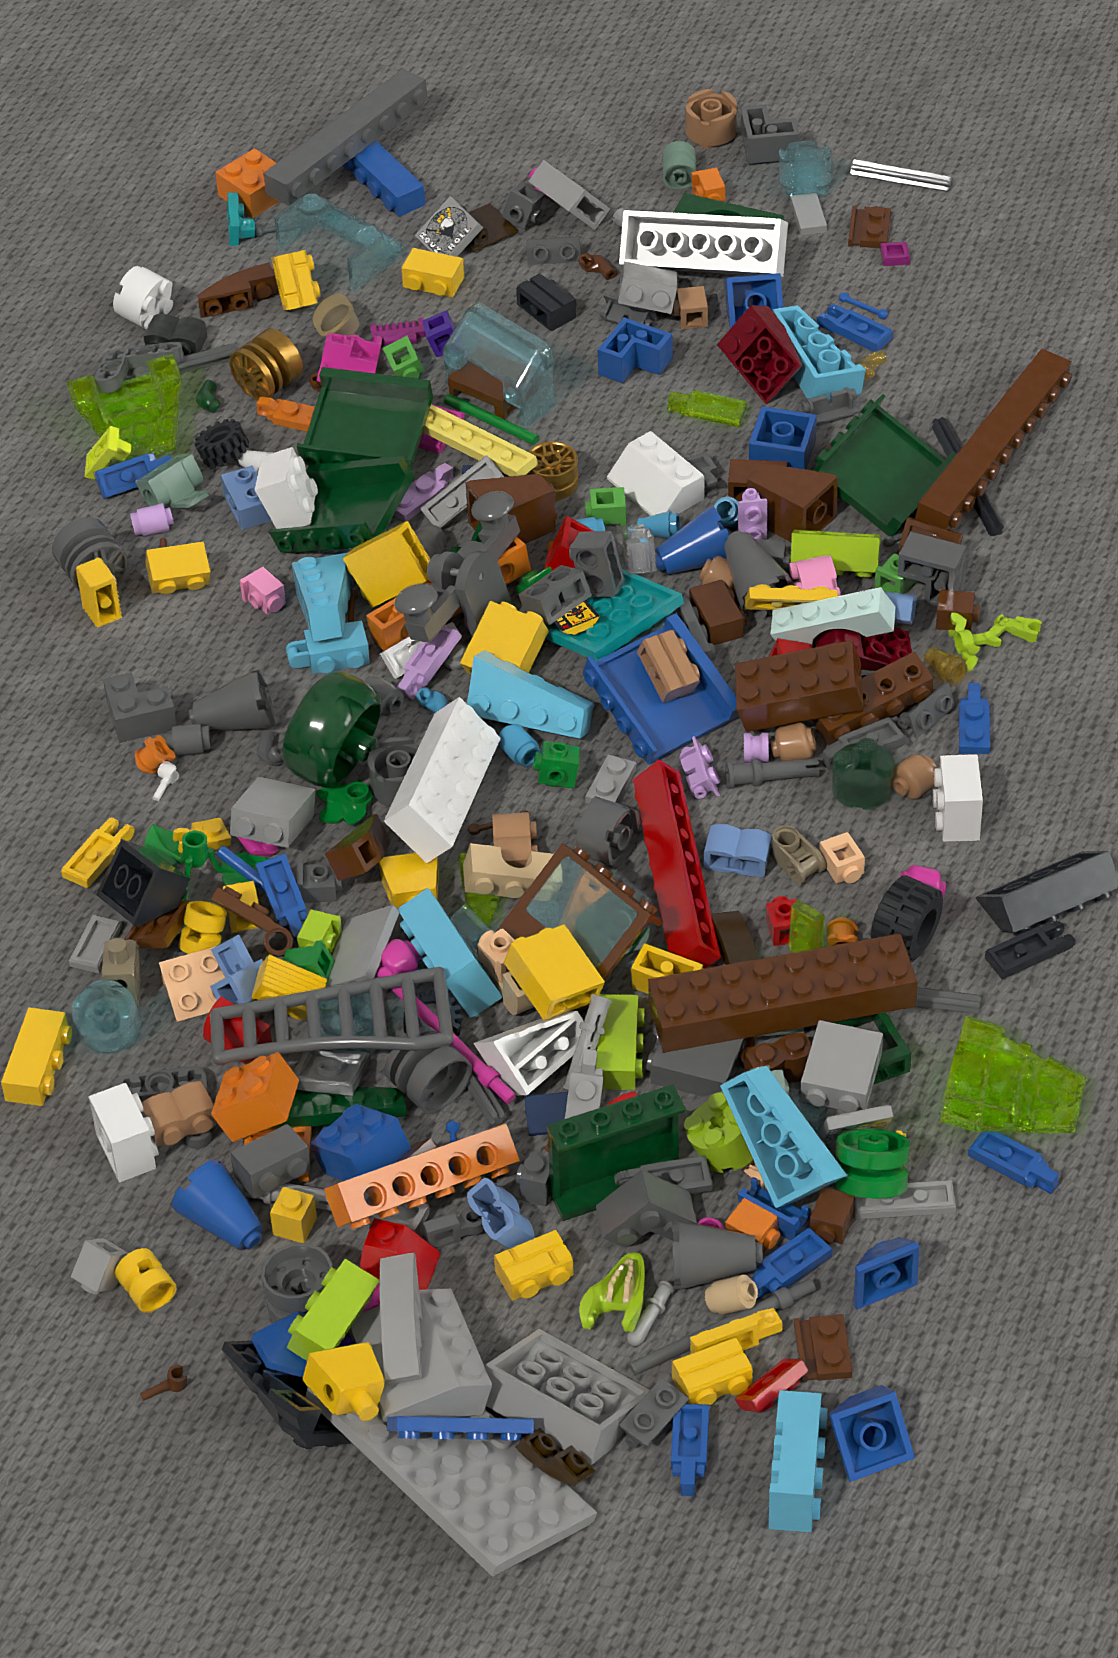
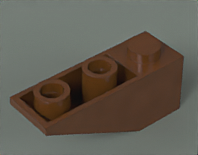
[325,814,391,881]

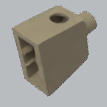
[102,938,142,1012]

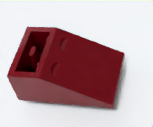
[717,305,803,404]
[815,627,912,671]

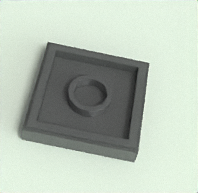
[293,1049,370,1096]

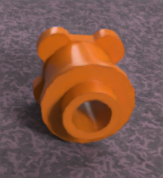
[135,735,176,774]
[826,917,858,946]

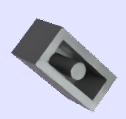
[230,1124,311,1199]

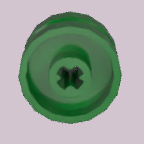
[834,1128,910,1199]

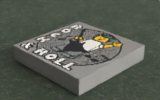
[415,196,483,257]
[817,1105,894,1144]

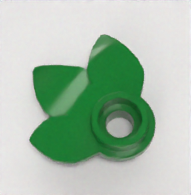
[316,782,373,826]

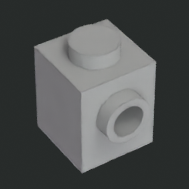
[71,1238,128,1294]

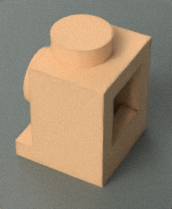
[820,832,865,884]
[478,928,514,983]

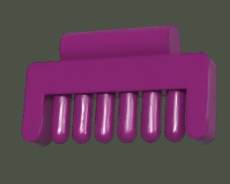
[370,317,426,347]

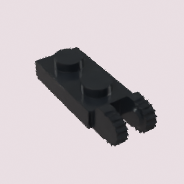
[985,921,1076,979]

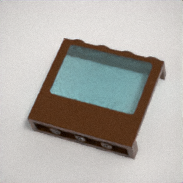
[495,843,663,1010]

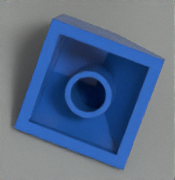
[724,273,783,329]
[853,1237,920,1310]
[251,1311,307,1377]
[829,1385,915,1482]

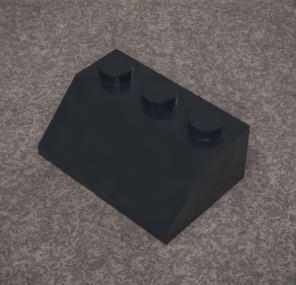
[96,839,190,927]

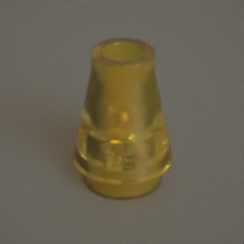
[924,647,968,684]

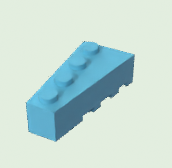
[772,305,866,399]
[292,553,353,642]
[467,650,594,739]
[398,888,503,1018]
[720,1066,847,1208]
[769,1390,828,1532]

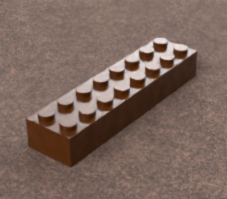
[648,933,917,1053]

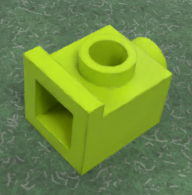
[297,909,342,952]

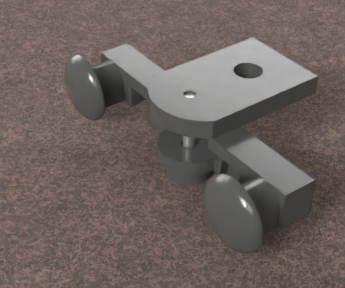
[394,491,520,643]

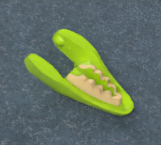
[579,1252,645,1333]

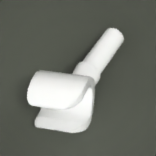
[152,761,179,801]

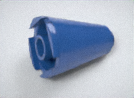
[653,506,729,575]
[171,1159,263,1250]

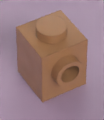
[672,286,708,329]

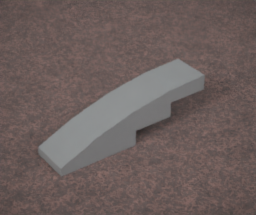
[380,1252,422,1385]

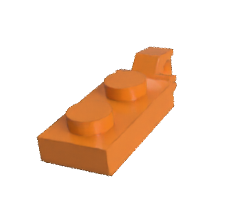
[256,397,315,431]

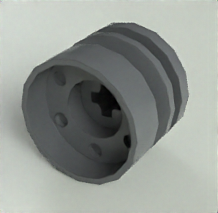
[52,517,128,592]
[384,1026,472,1114]
[261,1243,333,1323]

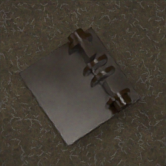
[461,203,518,252]

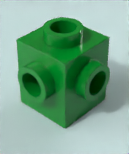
[533,741,579,789]

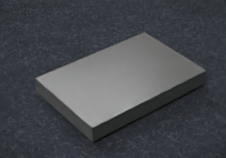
[325,905,400,988]

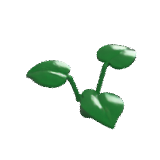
[144,824,268,937]

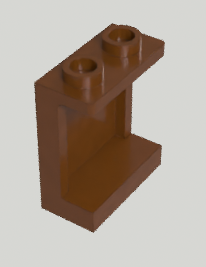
[448,347,535,419]

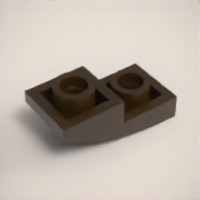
[711,910,759,965]
[515,1428,595,1487]

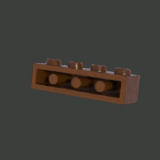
[811,652,933,745]

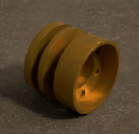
[229,328,303,401]

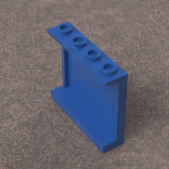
[583,613,739,764]

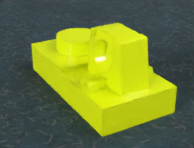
[84,426,131,479]

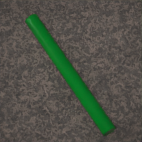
[444,393,539,445]

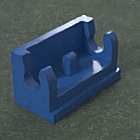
[738,1177,812,1240]

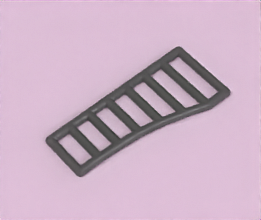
[210,967,454,1065]

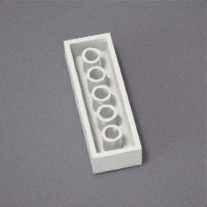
[619,210,788,277]
[384,697,501,863]

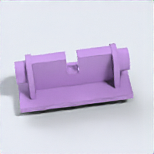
[738,488,767,540]
[679,736,720,799]

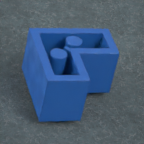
[597,317,673,383]

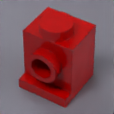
[766,896,805,946]

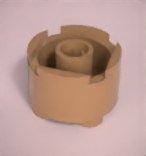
[685,89,737,149]

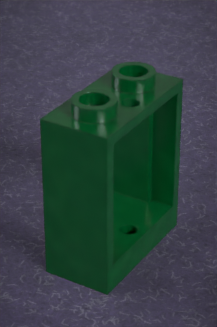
[830,1012,911,1085]

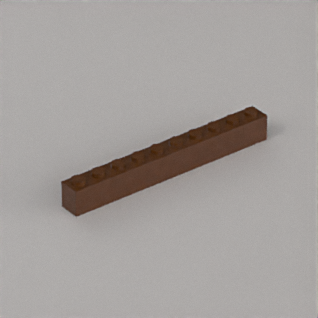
[915,349,1072,530]

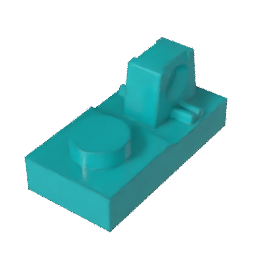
[226,193,255,246]

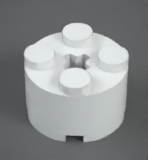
[113,266,173,329]

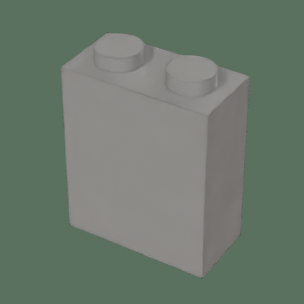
[528,160,610,229]
[618,261,677,314]
[230,777,315,848]
[800,1020,883,1113]

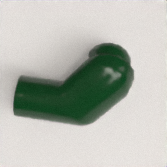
[196,380,221,413]

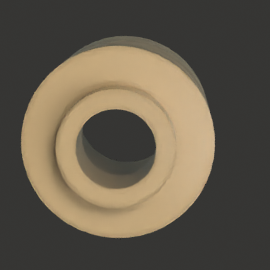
[705,1274,758,1315]

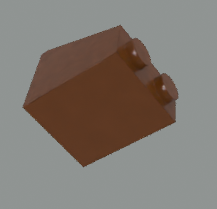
[746,463,838,543]
[465,474,558,544]

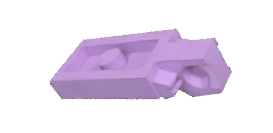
[394,463,454,522]
[397,626,462,700]

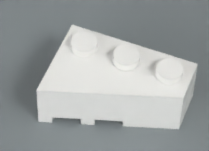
[474,1011,584,1096]

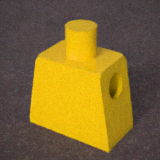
[379,853,439,909]
[302,1342,385,1421]

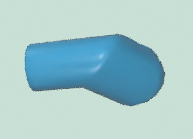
[416,687,448,713]

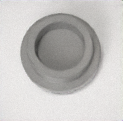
[443,644,467,670]

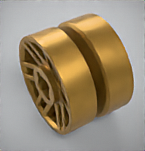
[527,441,578,501]

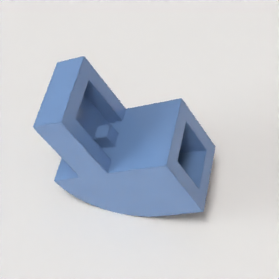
[210,935,263,1004]

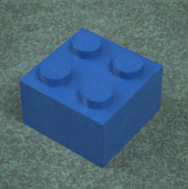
[749,406,817,470]
[309,1103,411,1181]

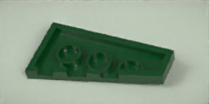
[275,1086,406,1130]

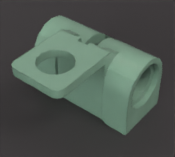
[135,454,209,508]

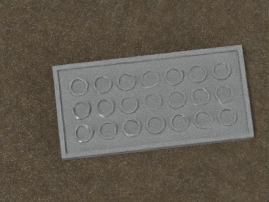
[305,1387,597,1577]

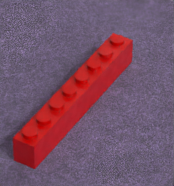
[633,759,721,969]

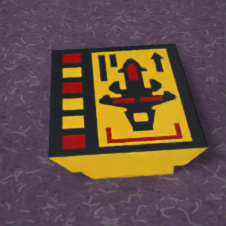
[554,600,600,635]

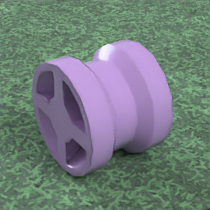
[744,733,769,763]

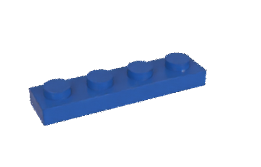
[387,1416,534,1441]

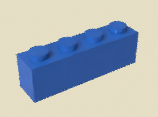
[343,140,425,217]

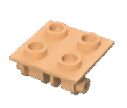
[159,947,225,1022]

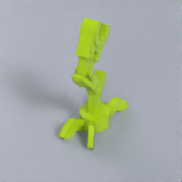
[948,613,1042,672]

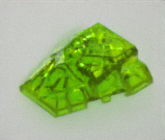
[66,354,181,462]
[939,1015,1086,1133]

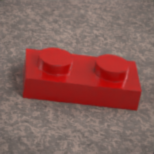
[735,1358,808,1413]

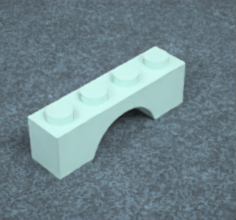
[770,587,896,648]

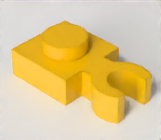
[173,818,231,853]

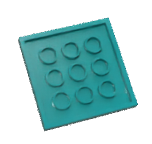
[545,569,684,661]

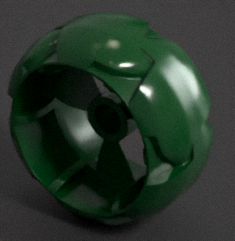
[282,671,381,787]

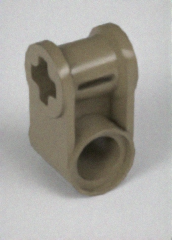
[771,825,826,885]

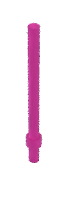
[377,966,516,1104]

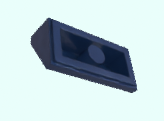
[524,1091,568,1136]

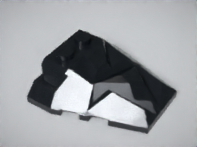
[222,1340,352,1449]

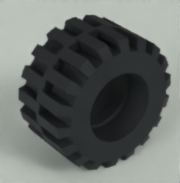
[871,875,943,962]

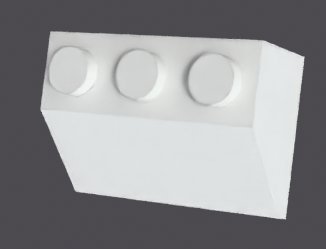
[607,431,704,516]

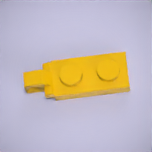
[690,1308,782,1354]

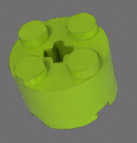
[684,1092,753,1173]

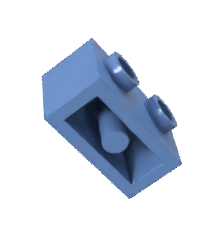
[221,466,272,530]

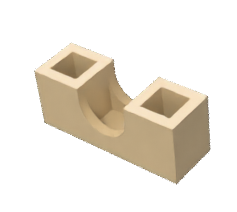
[463,843,564,902]

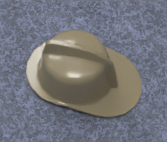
[312,293,360,337]

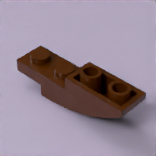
[197,262,279,318]

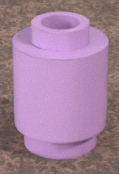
[130,503,174,537]

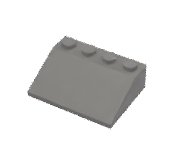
[349,1288,492,1421]
[485,1329,650,1465]

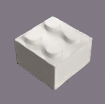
[255,447,318,529]
[933,755,983,842]
[89,1083,159,1182]

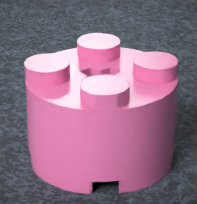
[789,555,841,596]

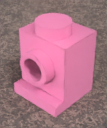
[240,567,286,615]

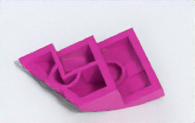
[317,333,383,382]

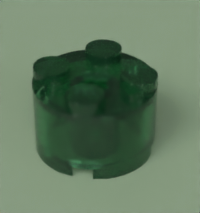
[832,738,894,810]

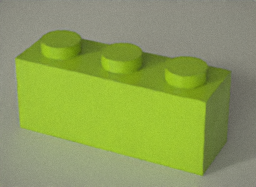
[791,530,881,577]
[596,994,645,1090]
[286,1259,380,1361]

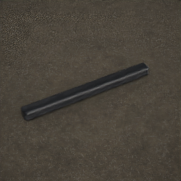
[932,417,1004,536]

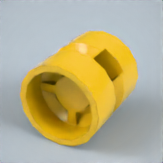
[178,901,227,954]
[115,1248,177,1313]

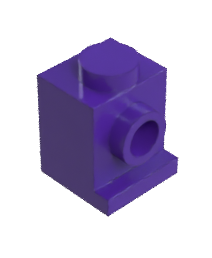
[422,310,462,357]

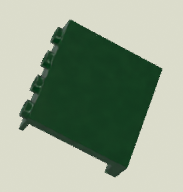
[296,367,433,470]
[814,394,957,537]
[269,456,415,553]
[547,1084,686,1221]

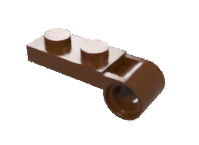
[211,886,293,956]

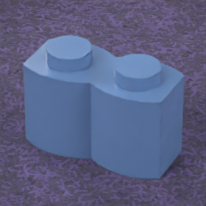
[884,591,917,625]
[703,824,772,877]
[467,1178,535,1249]

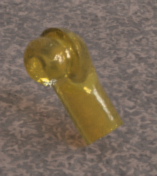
[857,350,886,381]

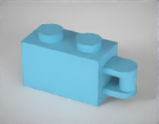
[286,620,370,674]

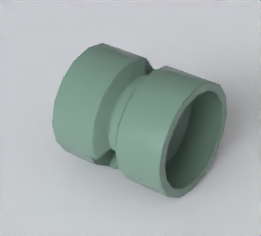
[662,141,696,190]

